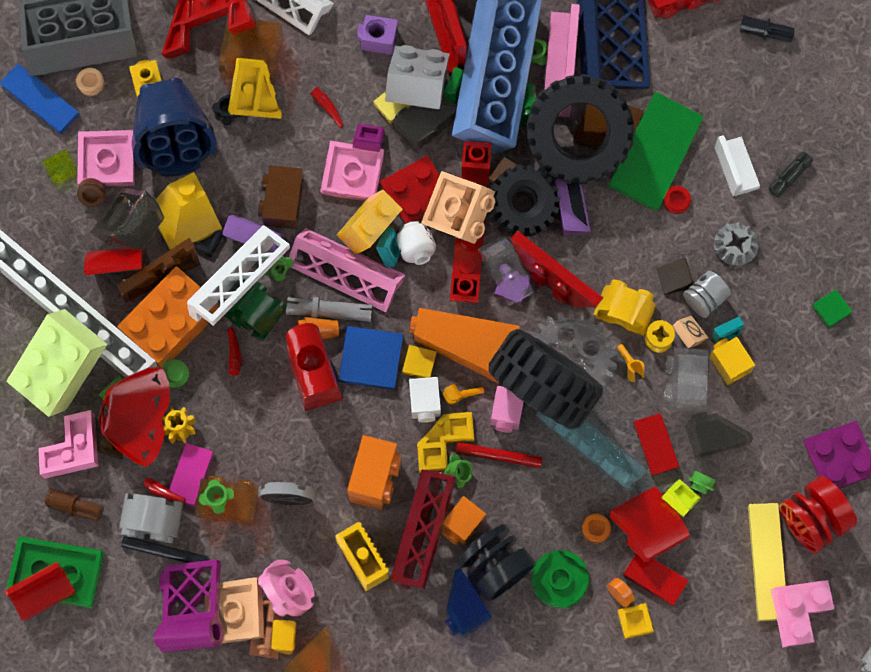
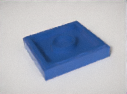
[338,326,403,390]

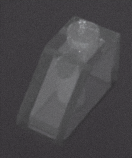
[478,236,534,306]

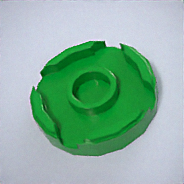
[531,550,589,608]

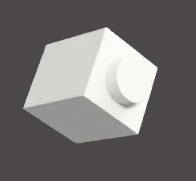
[409,377,441,423]

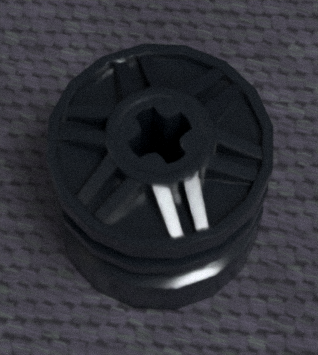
[458,524,536,602]

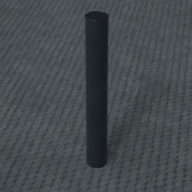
[121,536,209,563]

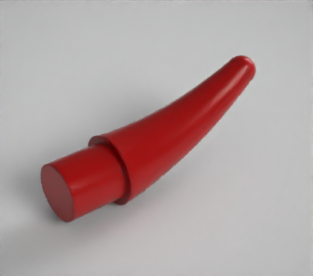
[310,86,343,128]
[227,328,242,376]
[143,477,186,503]

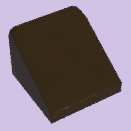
[657,258,693,295]

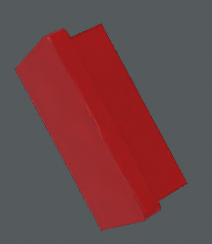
[4,562,76,622]

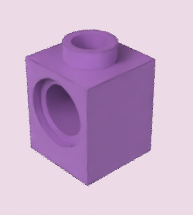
[357,15,398,55]

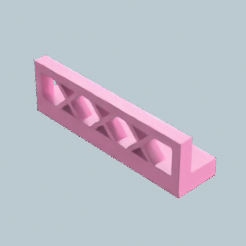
[544,4,580,117]
[289,228,405,312]

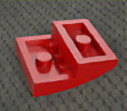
[84,245,145,276]
[610,486,690,562]

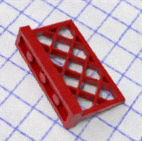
[425,0,468,76]

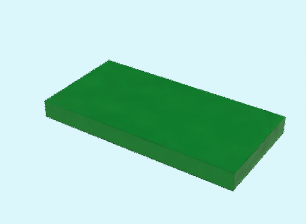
[607,91,704,211]

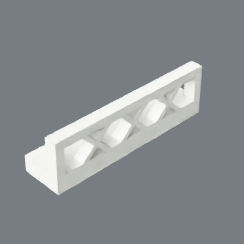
[257,0,334,35]
[187,225,290,326]

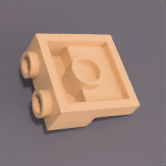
[421,171,495,244]

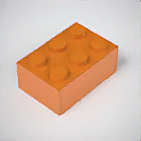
[117,266,219,367]

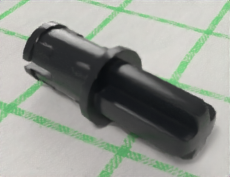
[739,15,795,43]

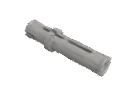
[286,297,372,323]

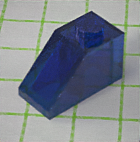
[445,567,492,639]

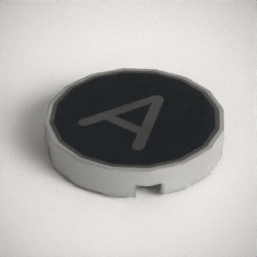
[258,482,317,506]

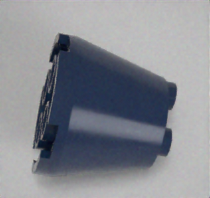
[131,78,217,177]

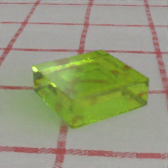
[42,149,78,186]

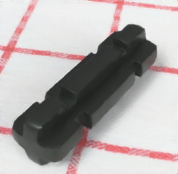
[768,152,813,198]

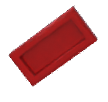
[633,413,679,477]
[623,553,689,606]

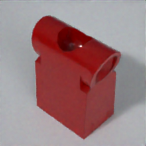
[286,323,343,411]

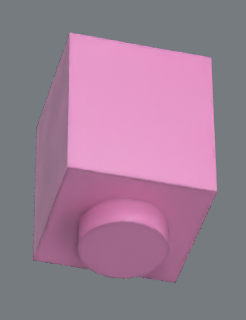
[490,386,524,433]

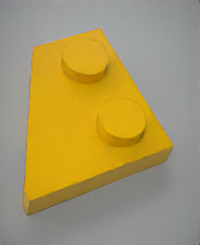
[228,58,282,119]

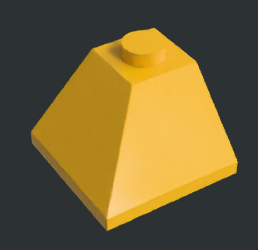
[148,172,223,250]

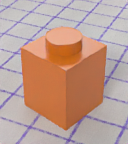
[442,496,486,546]

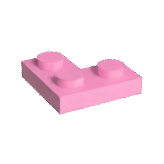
[39,410,98,479]
[771,580,834,648]

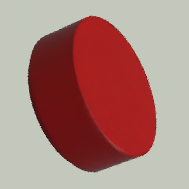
[663,186,691,214]

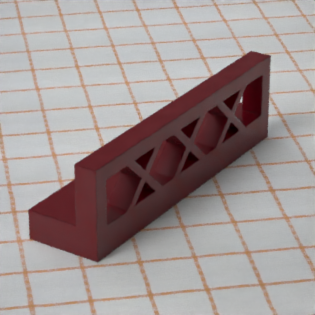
[390,469,457,590]

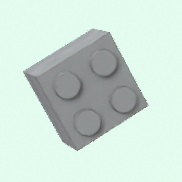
[385,45,449,109]

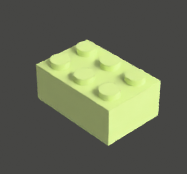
[6,309,107,417]

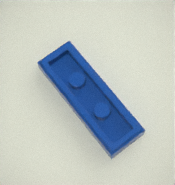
[0,64,79,134]

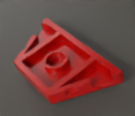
[510,231,603,308]

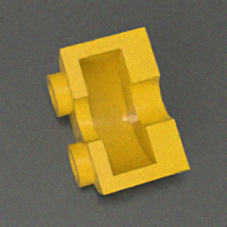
[593,279,656,336]

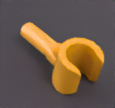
[617,344,644,382]
[442,384,484,405]

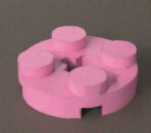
[258,560,315,616]

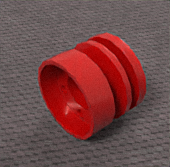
[779,475,857,554]

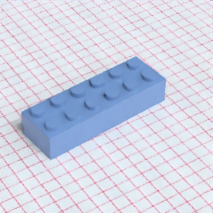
[452,0,542,154]

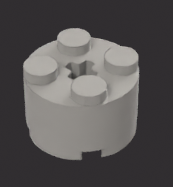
[119,493,183,544]

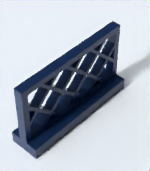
[577,0,650,90]

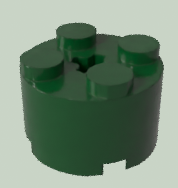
[218,279,287,341]

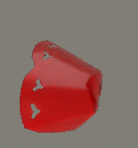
[99,367,170,467]

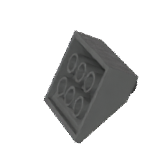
[18,0,138,76]

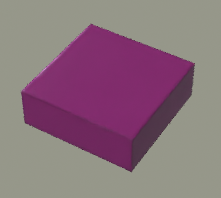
[353,123,385,152]

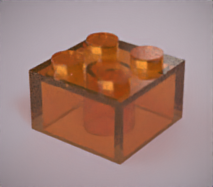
[218,17,284,85]

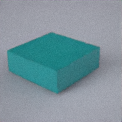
[376,227,400,267]
[711,316,744,344]

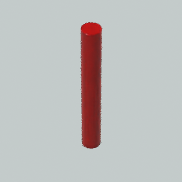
[456,442,543,468]

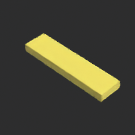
[748,503,786,621]

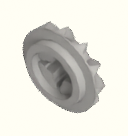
[714,222,759,266]

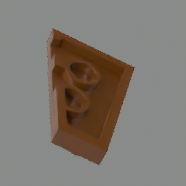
[117,237,200,303]

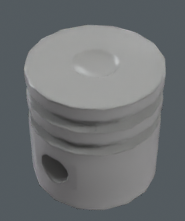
[683,271,731,318]

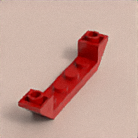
[450,141,492,303]

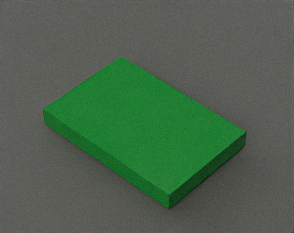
[6,536,105,609]

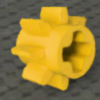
[161,407,196,444]

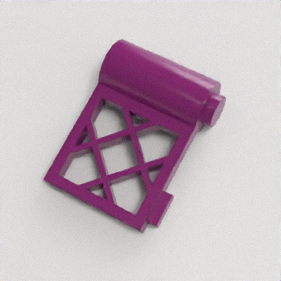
[154,559,223,653]

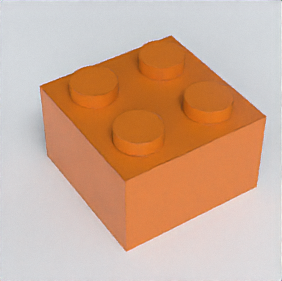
[347,435,402,511]

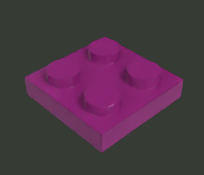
[802,420,871,489]

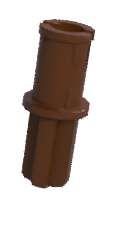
[45,489,104,521]

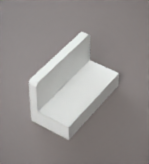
[714,135,760,196]

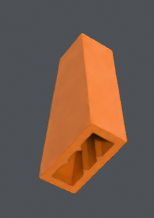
[409,308,520,385]

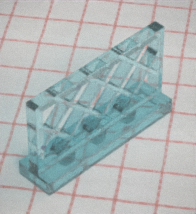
[536,411,648,493]

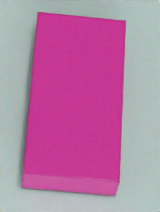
[169,443,214,507]

